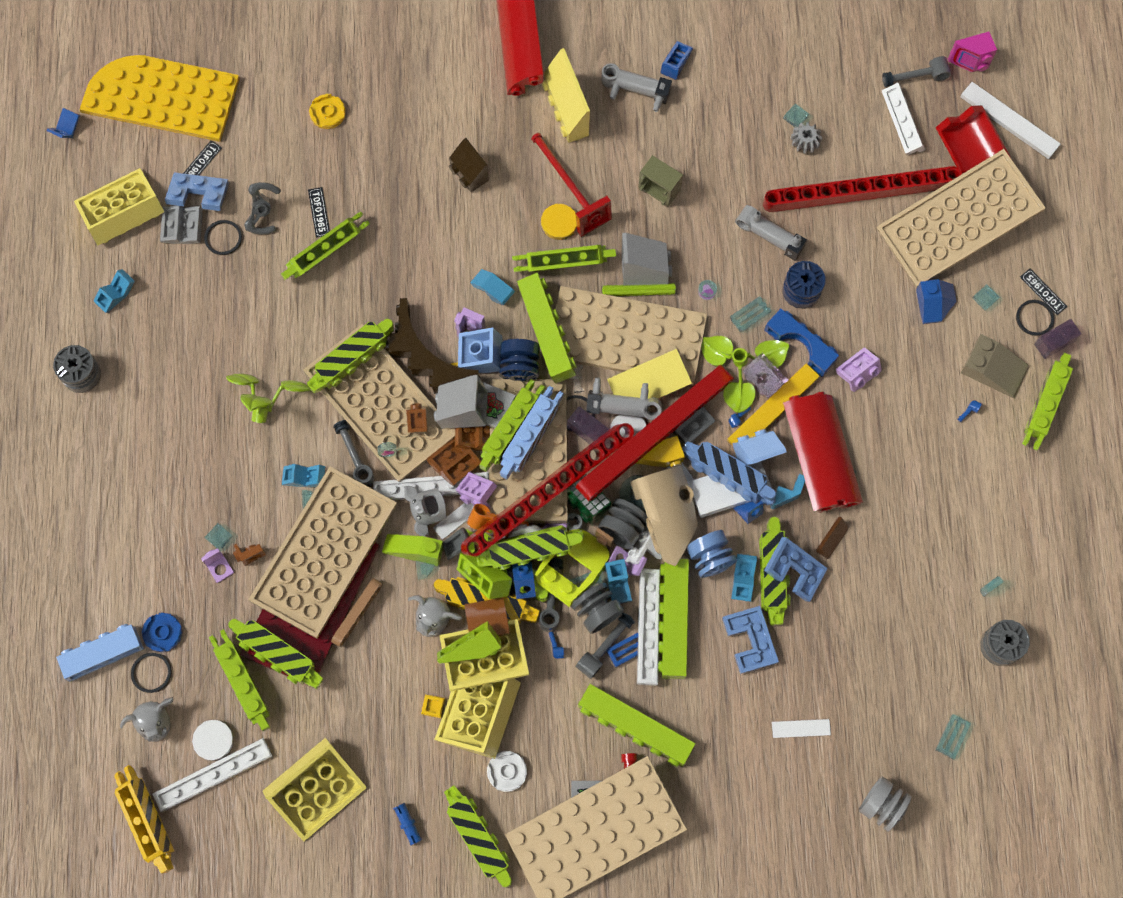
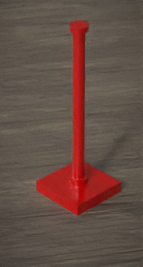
[531,133,612,237]

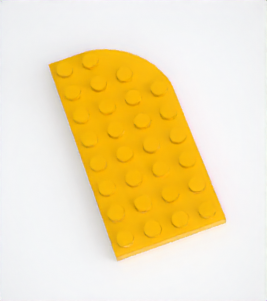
[79,55,240,142]

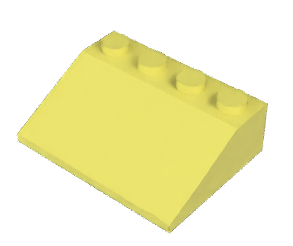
[542,48,590,143]
[74,168,164,246]
[439,619,529,692]
[435,679,521,759]
[262,738,367,842]

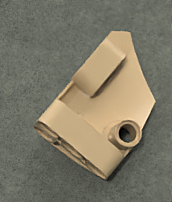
[630,465,698,566]

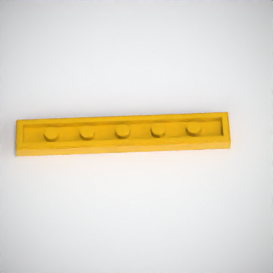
[727,364,820,446]

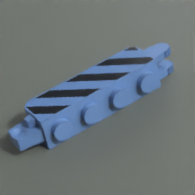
[682,442,776,506]

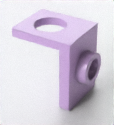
[608,546,647,576]
[201,548,234,583]

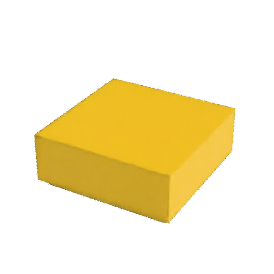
[421,694,445,719]

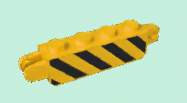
[433,577,539,624]
[114,765,174,874]

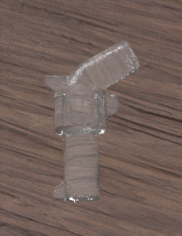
[571,365,584,393]

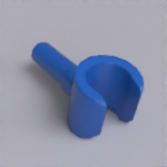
[957,400,982,422]
[729,407,751,428]
[549,632,564,659]

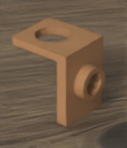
[595,528,614,548]

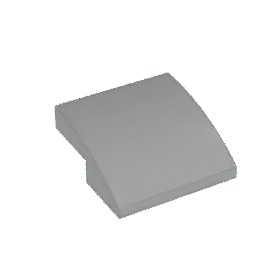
[160,206,203,244]

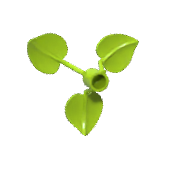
[701,336,789,413]
[226,374,312,423]

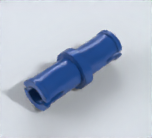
[393,803,422,846]

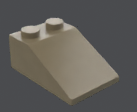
[961,334,1028,398]

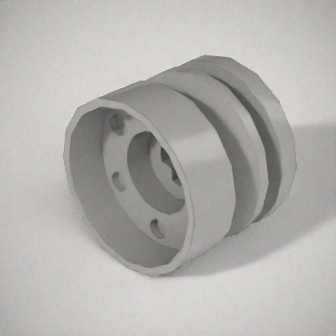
[858,776,912,832]

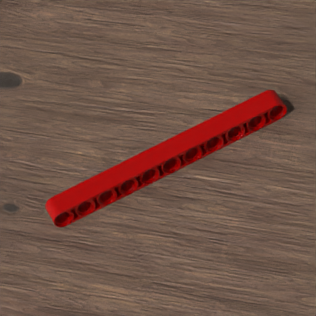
[763,166,962,212]
[575,365,734,502]
[461,423,634,557]

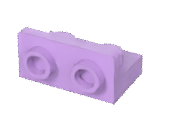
[454,307,486,336]
[836,347,882,392]
[456,472,497,509]

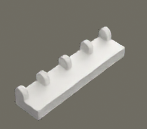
[882,83,925,156]

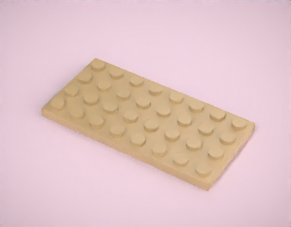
[877,149,1046,288]
[556,286,707,386]
[303,324,455,482]
[489,379,567,524]
[248,466,397,639]
[505,756,687,898]

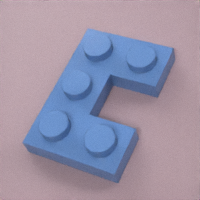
[165,172,229,211]
[764,537,828,602]
[722,606,779,674]

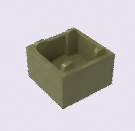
[638,155,683,207]

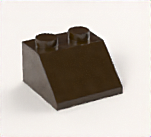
[449,138,489,192]

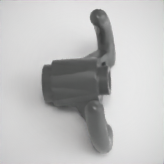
[244,182,281,235]

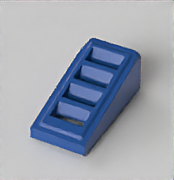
[661,41,693,80]

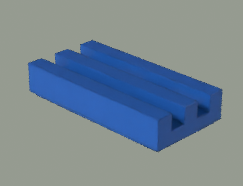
[606,633,638,668]

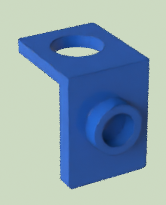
[47,108,80,138]
[733,501,763,524]
[512,562,536,599]

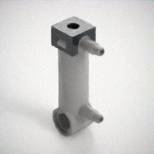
[601,63,672,112]
[735,205,807,261]
[586,377,663,420]

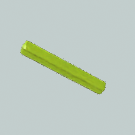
[602,283,676,296]

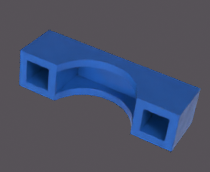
[764,308,839,377]

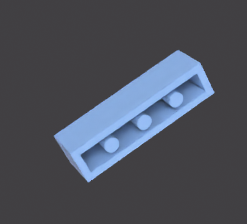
[56,624,144,682]

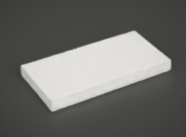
[687,461,772,518]

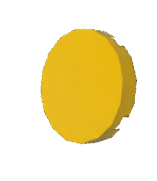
[309,94,346,129]
[541,204,577,240]

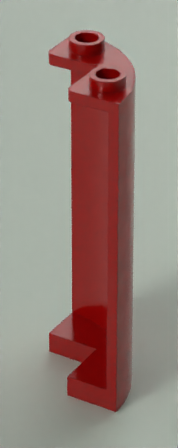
[496,0,543,96]
[935,105,1013,174]
[783,391,863,513]

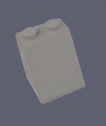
[621,233,672,285]
[434,375,488,429]

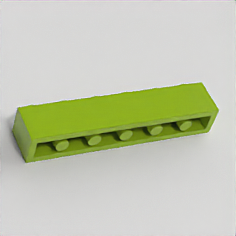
[517,273,577,384]
[658,559,689,679]
[578,684,696,767]

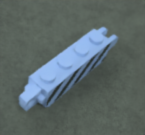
[500,386,564,480]

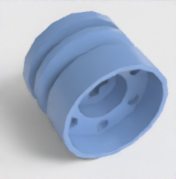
[686,530,737,578]

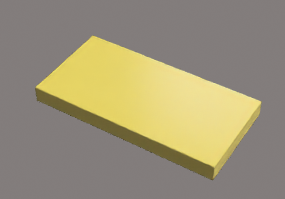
[607,349,692,399]

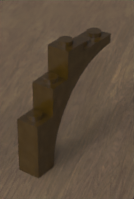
[386,298,480,394]

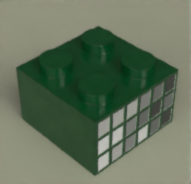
[567,474,611,526]

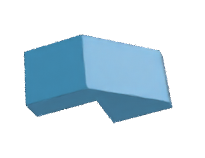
[94,269,135,313]
[470,269,515,305]
[282,464,326,488]
[770,474,805,510]
[731,554,757,602]
[605,559,632,604]

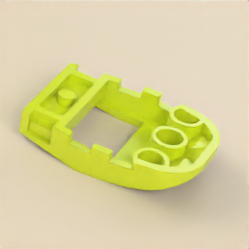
[534,529,609,607]

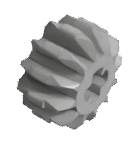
[791,122,822,154]

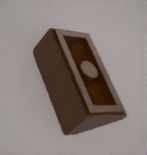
[816,517,848,559]

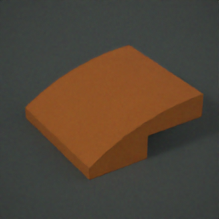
[455,425,490,450]
[426,437,481,486]
[464,597,510,637]

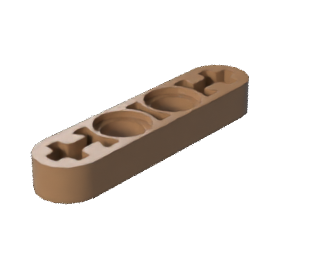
[331,578,383,647]

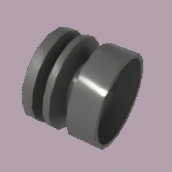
[53,345,101,393]
[598,499,648,549]
[571,583,624,634]
[980,620,1030,666]

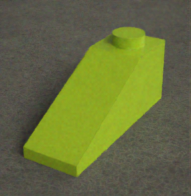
[382,534,443,566]
[457,553,512,599]
[437,621,501,664]

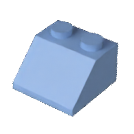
[458,327,502,373]
[732,429,787,465]

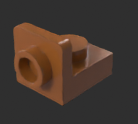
[406,403,427,433]
[233,543,266,566]

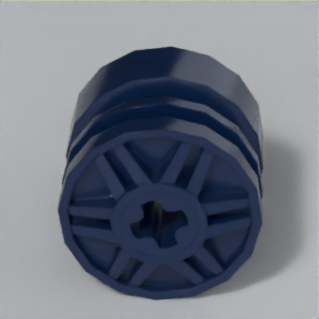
[782,261,826,309]
[499,339,540,381]

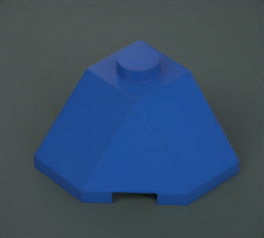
[916,279,957,324]

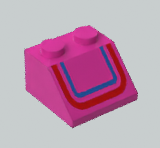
[948,31,997,72]

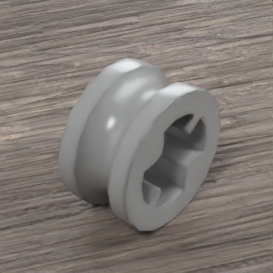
[567,513,582,531]

